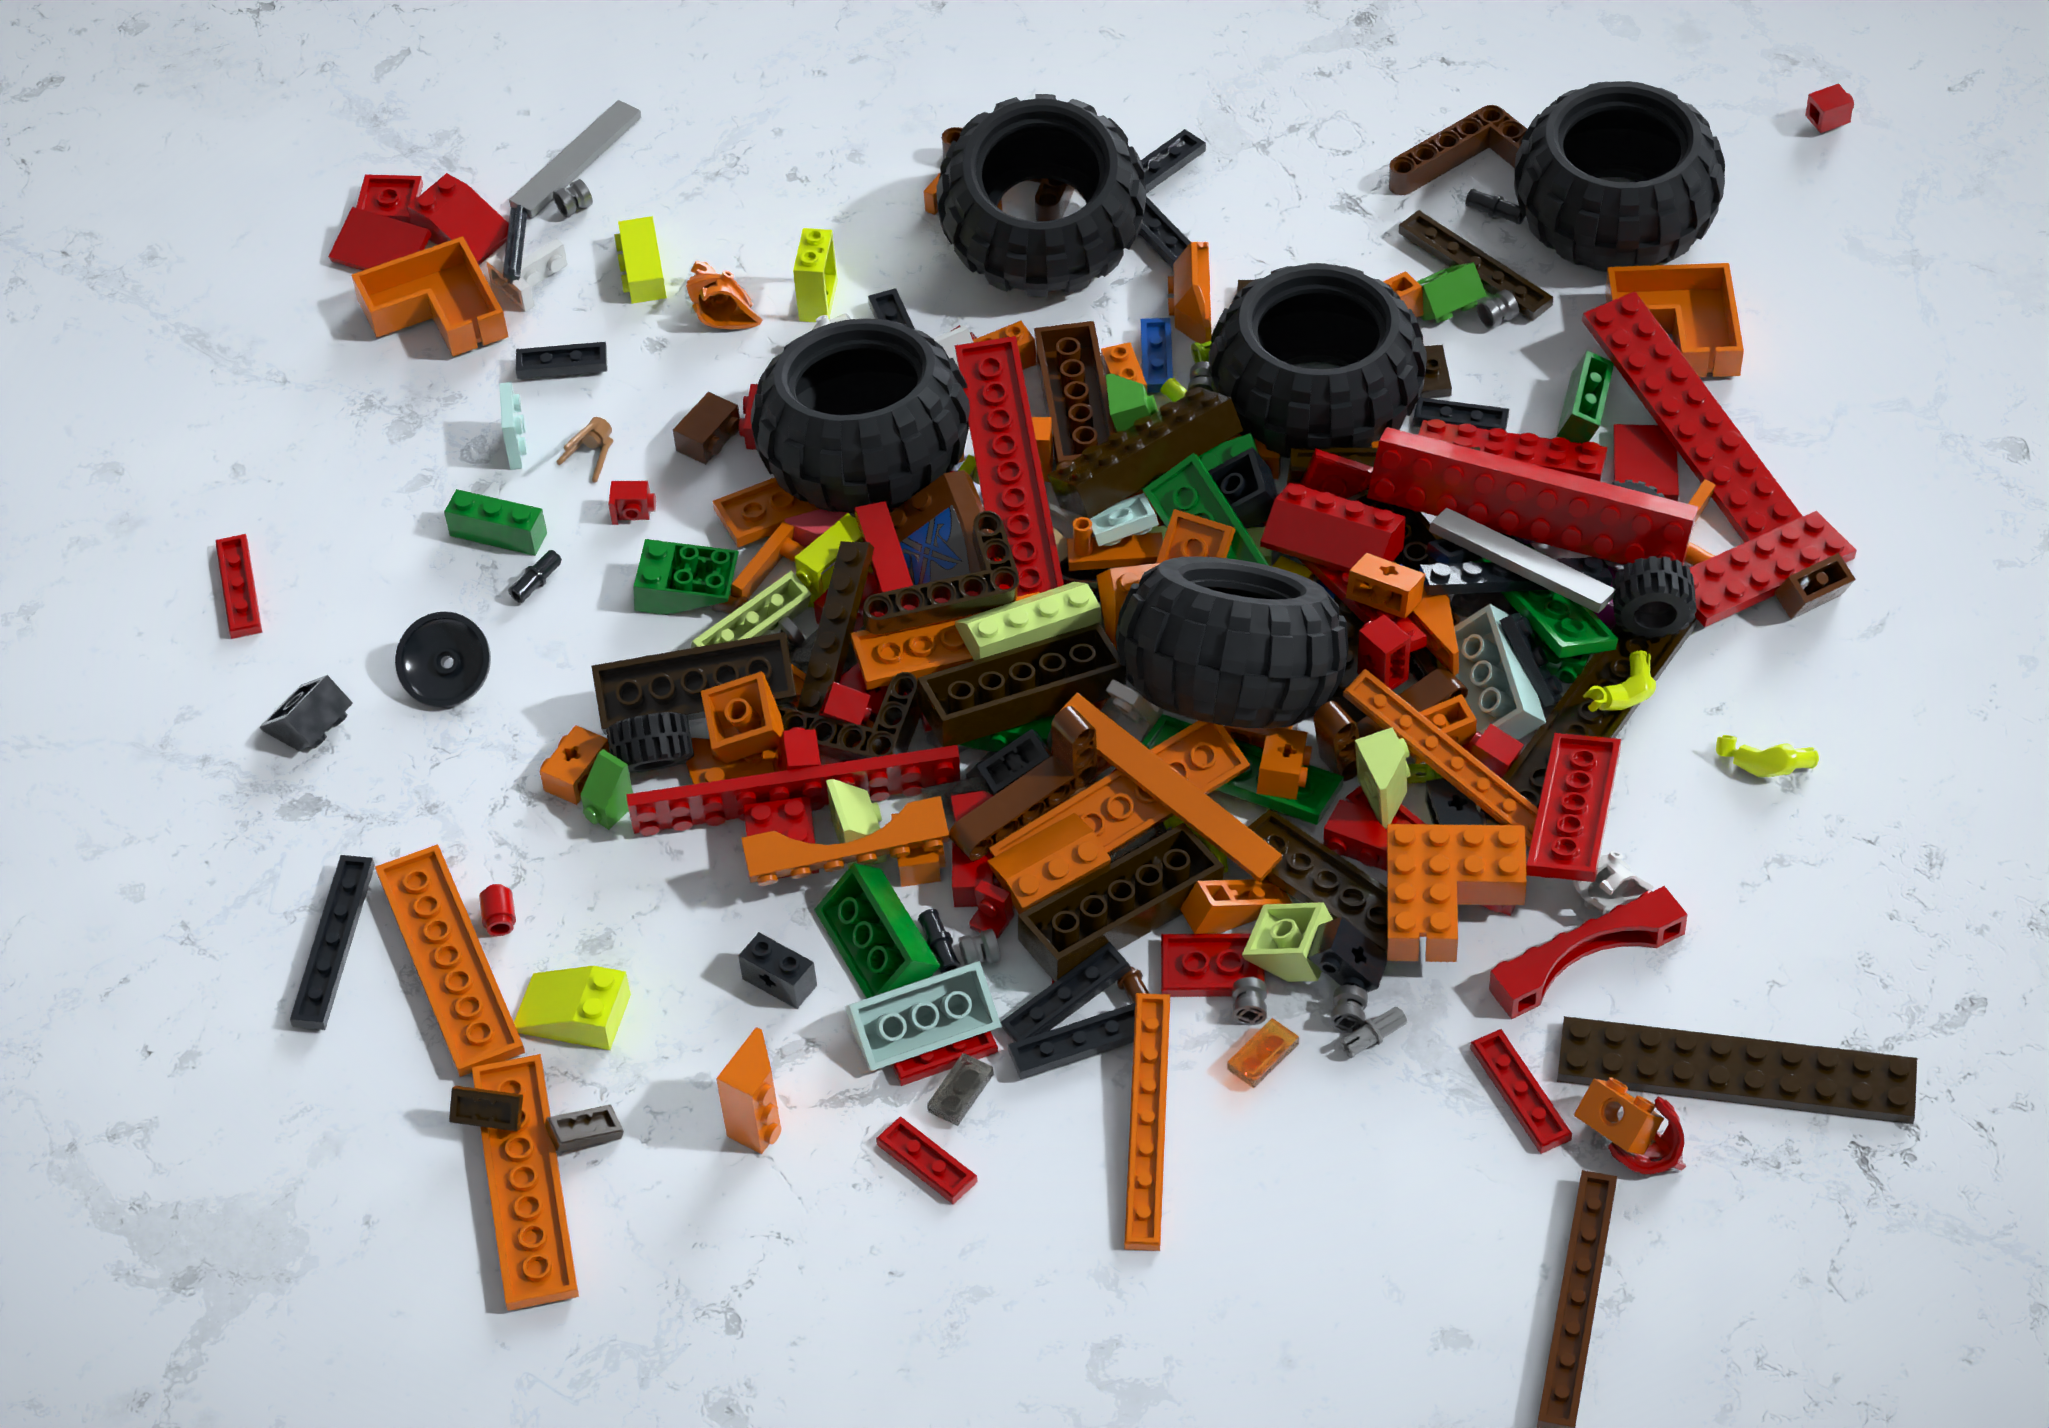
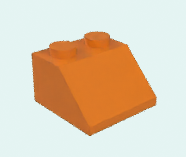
[701,671,784,763]

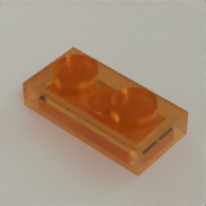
[1227,1018,1299,1088]

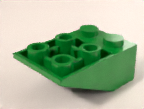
[633,539,739,615]

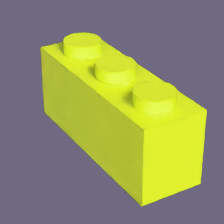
[614,216,667,304]

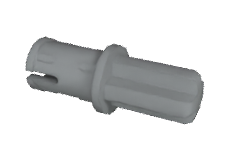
[1340,1007,1407,1058]

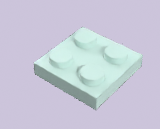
[499,382,527,470]
[1090,493,1159,546]

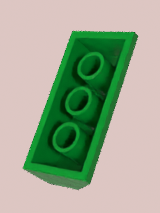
[814,863,940,998]

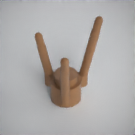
[557,417,614,483]

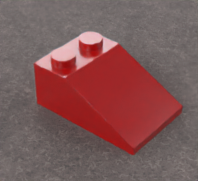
[407,173,509,265]

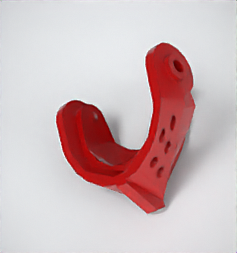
[1608,1097,1686,1174]

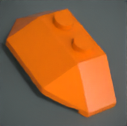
[1168,242,1211,344]

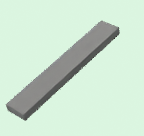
[509,100,641,218]
[1429,508,1616,613]

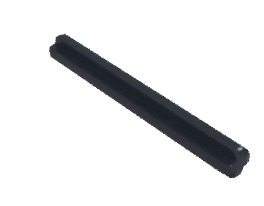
[502,205,527,284]

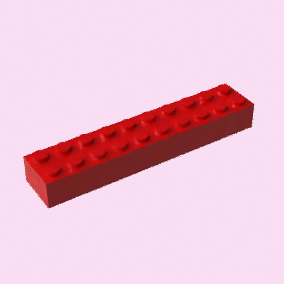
[1367,427,1699,566]

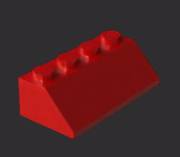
[1260,483,1405,573]

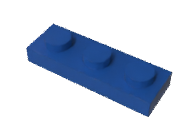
[1140,318,1173,393]

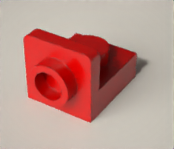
[969,880,1015,939]

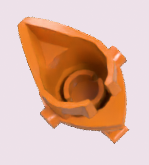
[686,261,763,329]

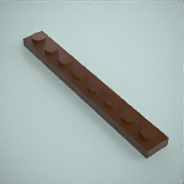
[1537,1170,1617,1428]

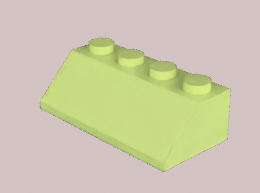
[955,582,1101,661]

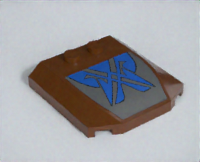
[890,470,1000,586]

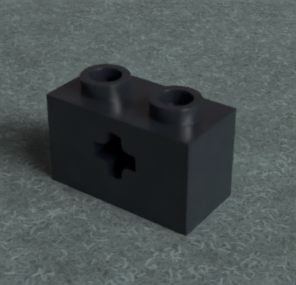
[977,729,1052,794]
[1425,778,1487,825]
[1307,917,1387,992]
[738,932,817,1009]

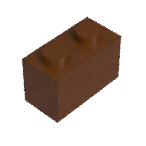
[673,391,740,465]
[1774,553,1856,619]

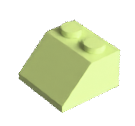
[1355,727,1411,829]
[826,779,887,869]
[1242,902,1333,982]

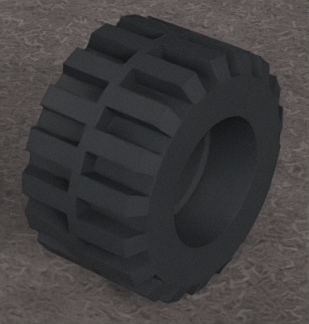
[1612,556,1696,639]
[606,712,694,773]

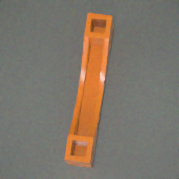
[741,796,949,886]

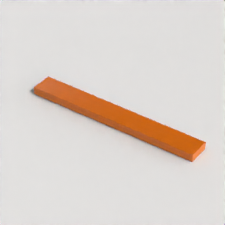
[1343,669,1538,847]
[1055,692,1282,883]
[1124,993,1171,1251]

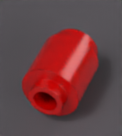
[479,884,516,936]

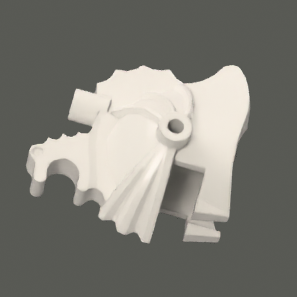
[1572,850,1654,915]

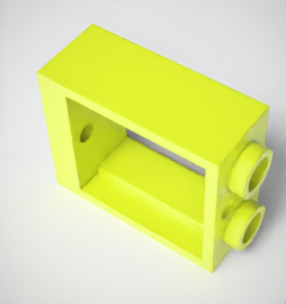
[793,228,838,322]
[794,513,873,608]

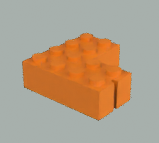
[351,236,509,357]
[1605,263,1744,377]
[1387,824,1527,962]

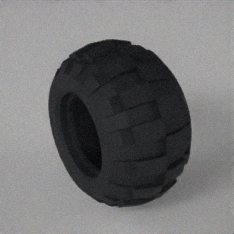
[1514,81,1726,272]
[937,94,1146,297]
[1209,263,1427,458]
[751,318,970,513]
[1115,557,1349,729]

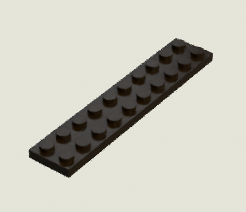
[1480,618,1698,825]
[1557,1016,1918,1124]

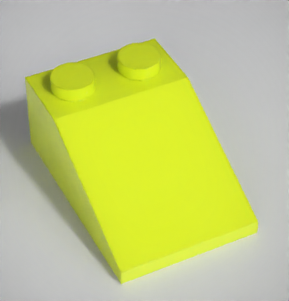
[514,966,631,1050]

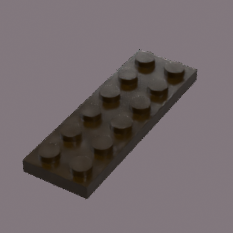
[1248,809,1387,954]

